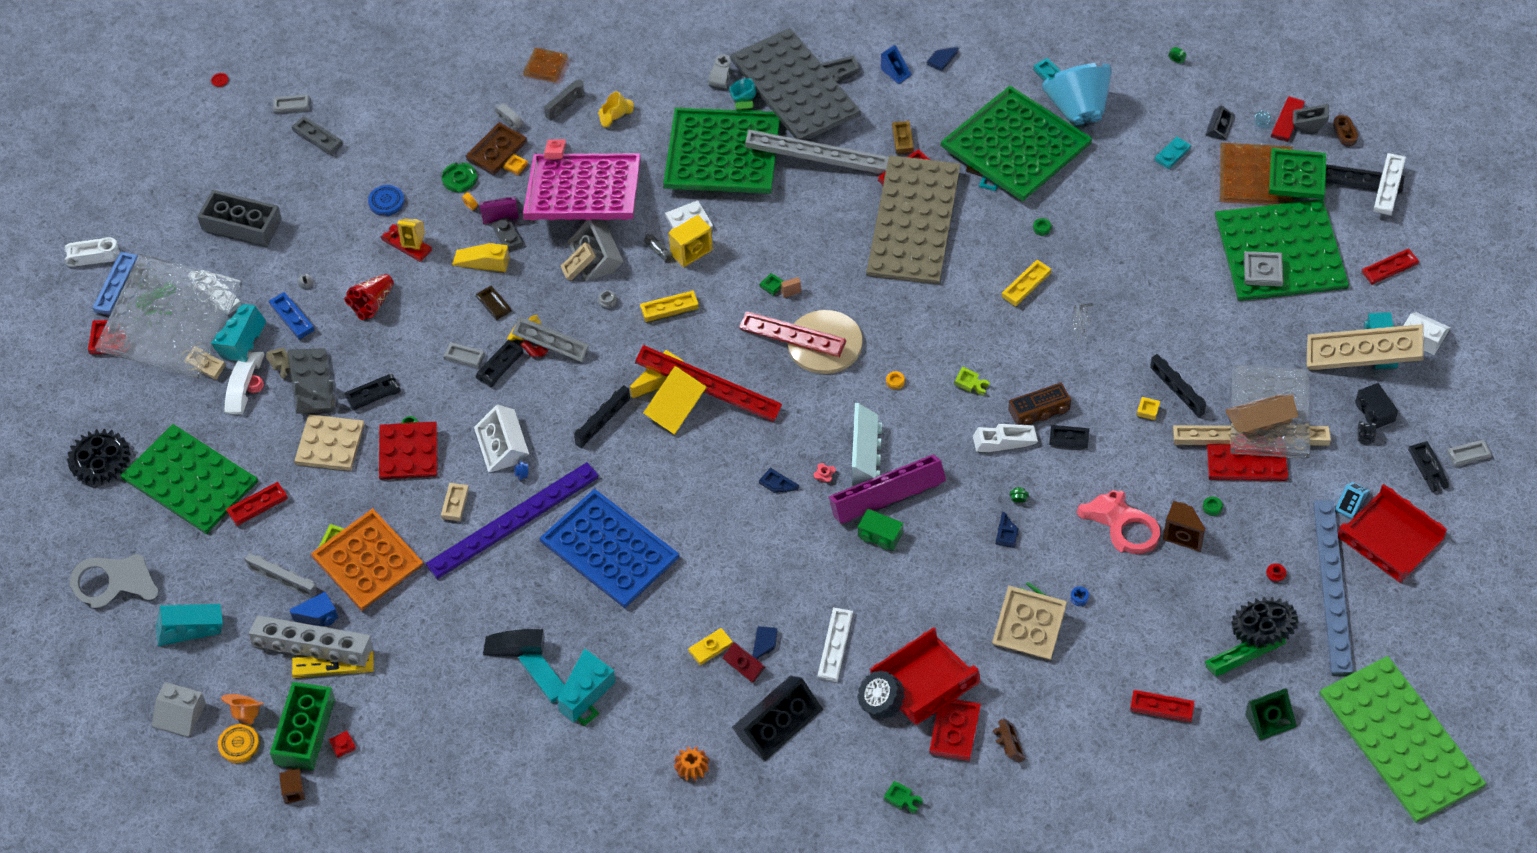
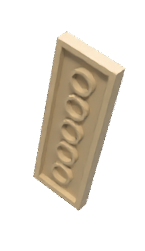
[1307,324,1424,370]

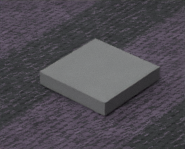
[1244,252,1283,286]

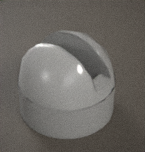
[298,274,313,289]

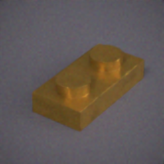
[892,121,914,154]

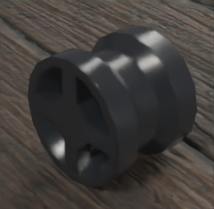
[1358,421,1376,442]

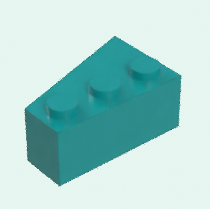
[210,304,266,362]
[155,604,223,646]
[557,648,615,723]

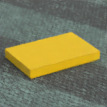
[643,366,707,435]

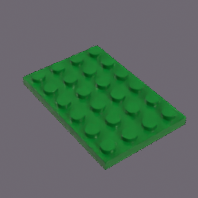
[120,424,258,534]

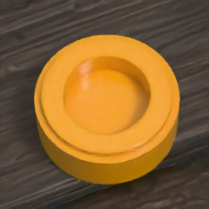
[462,192,478,210]
[886,371,905,390]

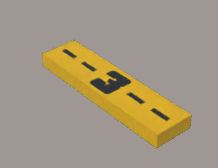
[292,651,374,678]

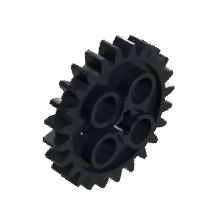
[67,429,131,485]
[1231,597,1299,648]

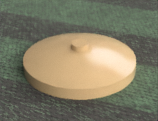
[788,310,862,374]

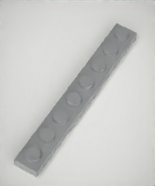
[745,130,889,174]

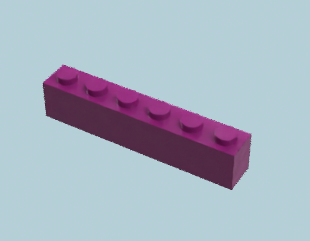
[828,454,946,524]

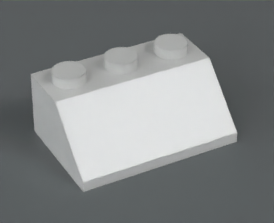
[474,405,529,472]

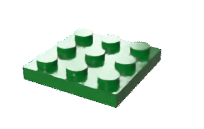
[1269,148,1326,199]

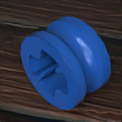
[1070,586,1089,606]

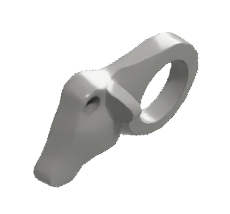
[70,554,158,608]

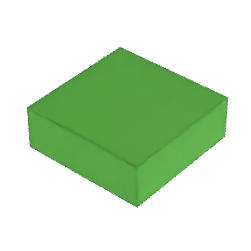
[734,101,753,110]

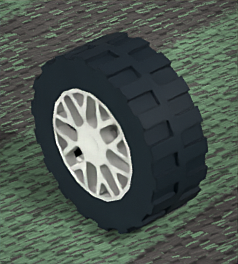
[857,671,905,719]

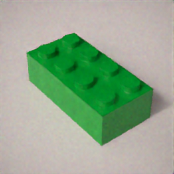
[270,682,335,771]

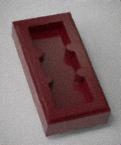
[723,642,766,683]

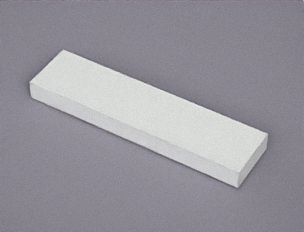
[1373,153,1406,215]
[817,608,853,682]

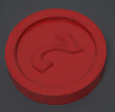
[211,73,229,87]

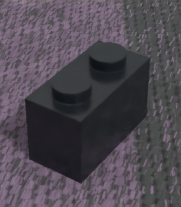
[1355,383,1398,429]

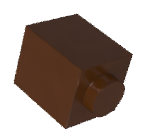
[279,769,305,804]

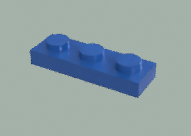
[269,292,315,340]

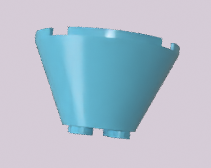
[1042,63,1112,127]

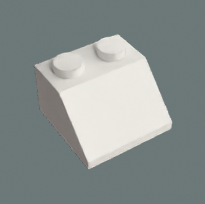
[1403,312,1451,355]

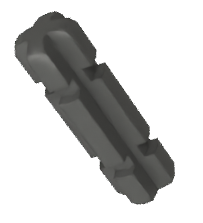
[644,234,673,261]

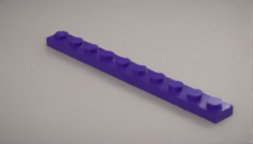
[426,462,599,579]

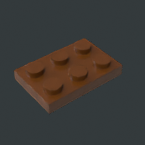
[466,122,527,175]

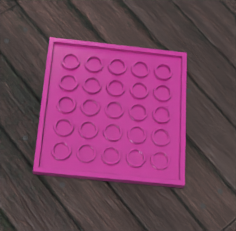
[523,153,641,220]

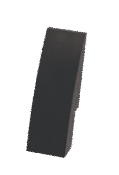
[483,629,545,657]

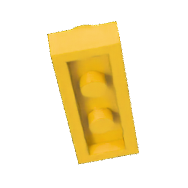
[1002,260,1051,307]
[640,290,699,322]

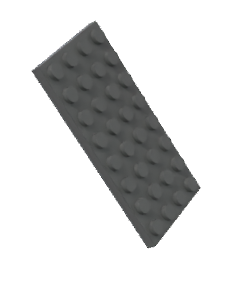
[730,28,861,141]

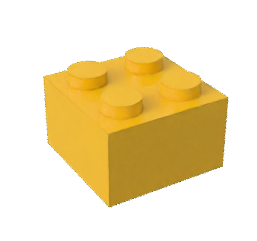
[668,215,713,268]

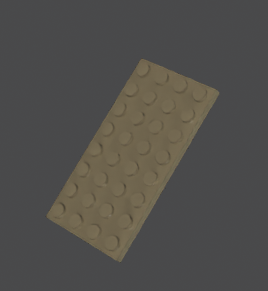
[866,155,960,284]

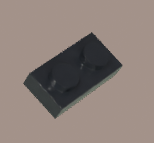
[1049,425,1090,448]

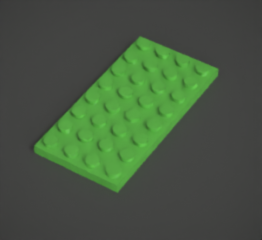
[1319,656,1486,823]

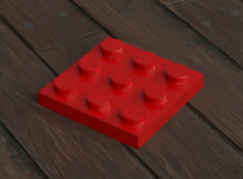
[379,421,438,479]

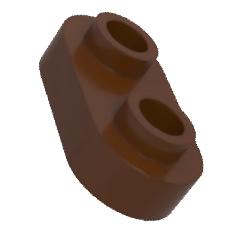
[1333,115,1358,146]

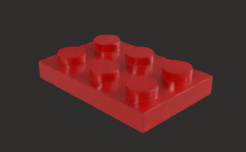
[929,699,981,761]

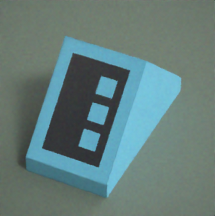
[1335,482,1370,519]

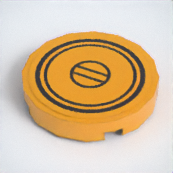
[217,724,260,763]

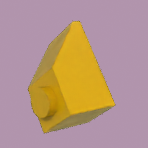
[397,218,425,249]

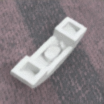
[225,352,264,415]

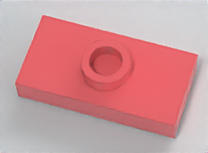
[544,139,566,159]

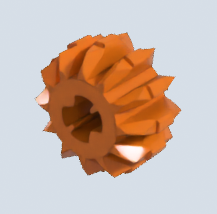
[674,746,709,782]

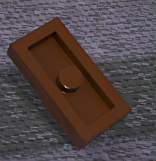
[992,718,1026,763]

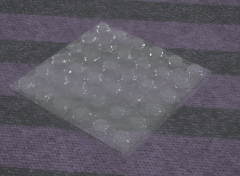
[95,254,242,379]

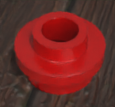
[1266,563,1286,582]

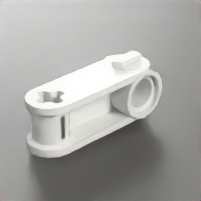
[65,237,120,267]

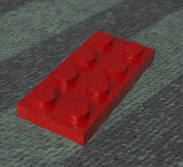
[1207,444,1288,481]

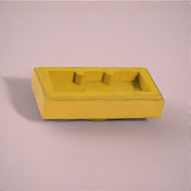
[688,628,733,665]

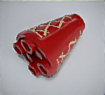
[344,274,394,320]

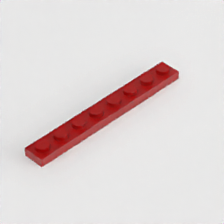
[635,345,782,422]

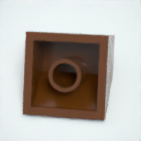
[1163,501,1206,552]

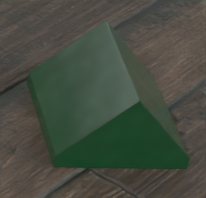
[1245,688,1297,740]

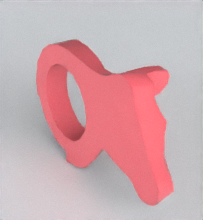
[1077,490,1160,554]

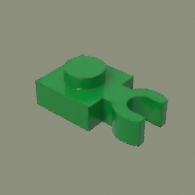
[884,780,923,814]

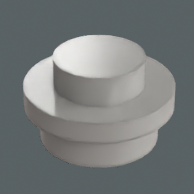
[598,290,617,308]

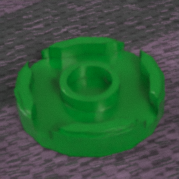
[442,162,477,193]

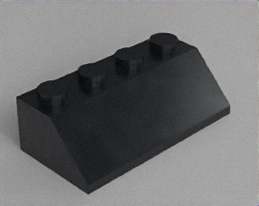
[732,675,823,761]

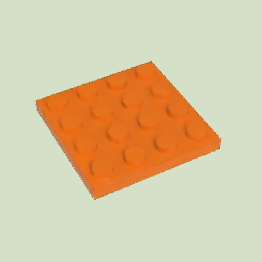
[311,508,423,612]

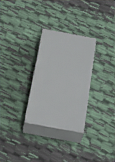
[273,95,309,114]
[443,342,485,369]
[1447,440,1492,467]

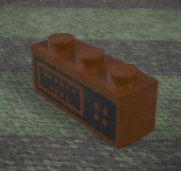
[1008,382,1071,425]

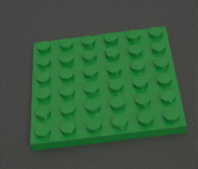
[940,85,1092,201]
[663,107,780,194]
[1215,199,1349,301]

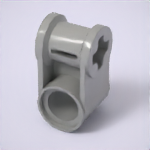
[709,54,731,89]

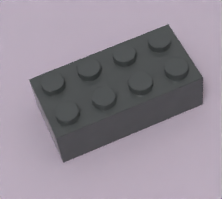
[197,189,282,246]

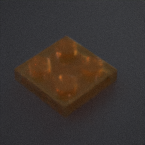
[523,47,568,83]

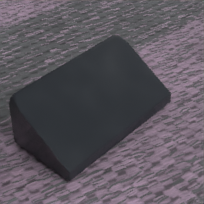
[1205,105,1235,141]

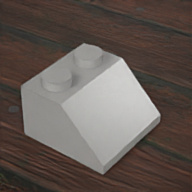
[152,682,206,738]

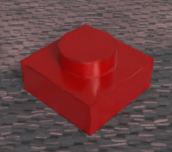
[328,730,356,758]

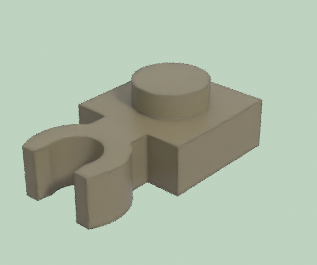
[266,347,290,379]

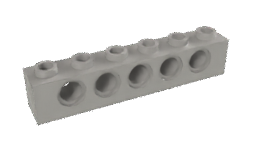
[249,615,373,666]

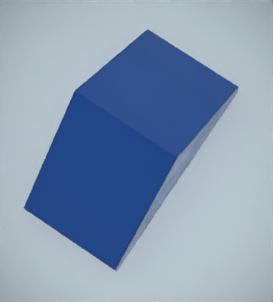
[881,44,912,84]

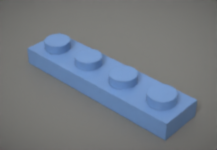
[92,252,139,316]

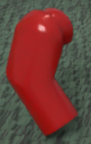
[520,339,549,357]

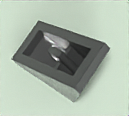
[1293,104,1329,133]

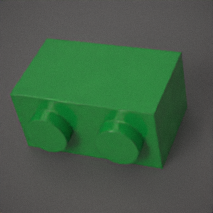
[858,509,903,551]

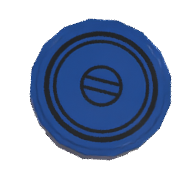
[368,185,404,216]

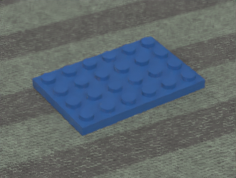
[540,488,680,608]

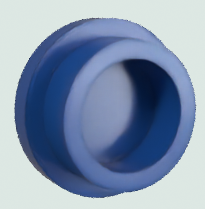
[514,461,528,480]

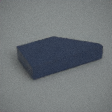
[927,47,959,72]
[759,468,799,493]
[995,512,1018,548]
[752,626,778,660]

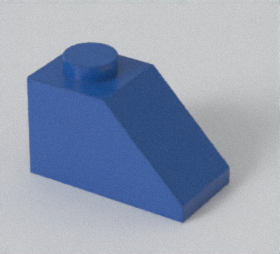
[289,592,338,627]

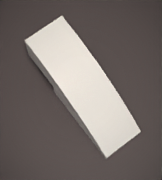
[973,424,1038,452]

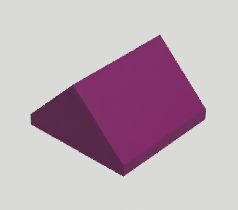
[480,196,519,224]

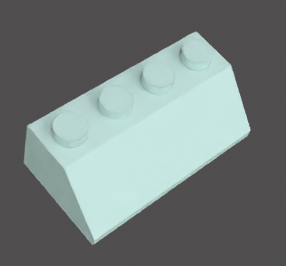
[852,403,882,487]

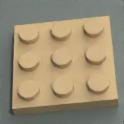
[294,414,365,471]
[992,585,1067,660]

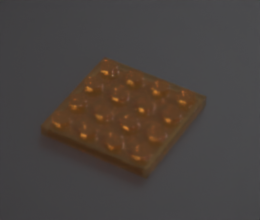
[1219,142,1294,205]

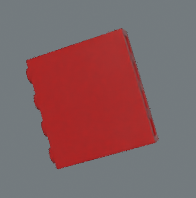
[1338,484,1447,583]
[869,627,981,725]

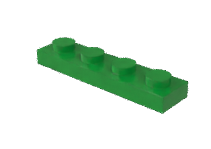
[1205,638,1286,677]

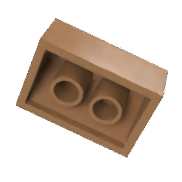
[1225,394,1298,435]

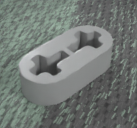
[495,103,523,131]

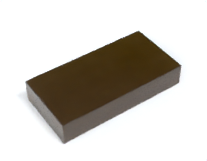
[476,286,512,321]

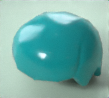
[729,78,757,103]

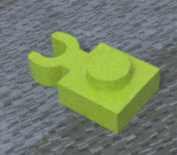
[954,366,990,395]

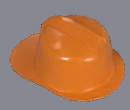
[221,694,264,724]

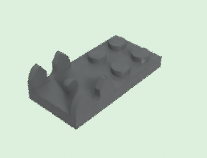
[287,348,335,414]

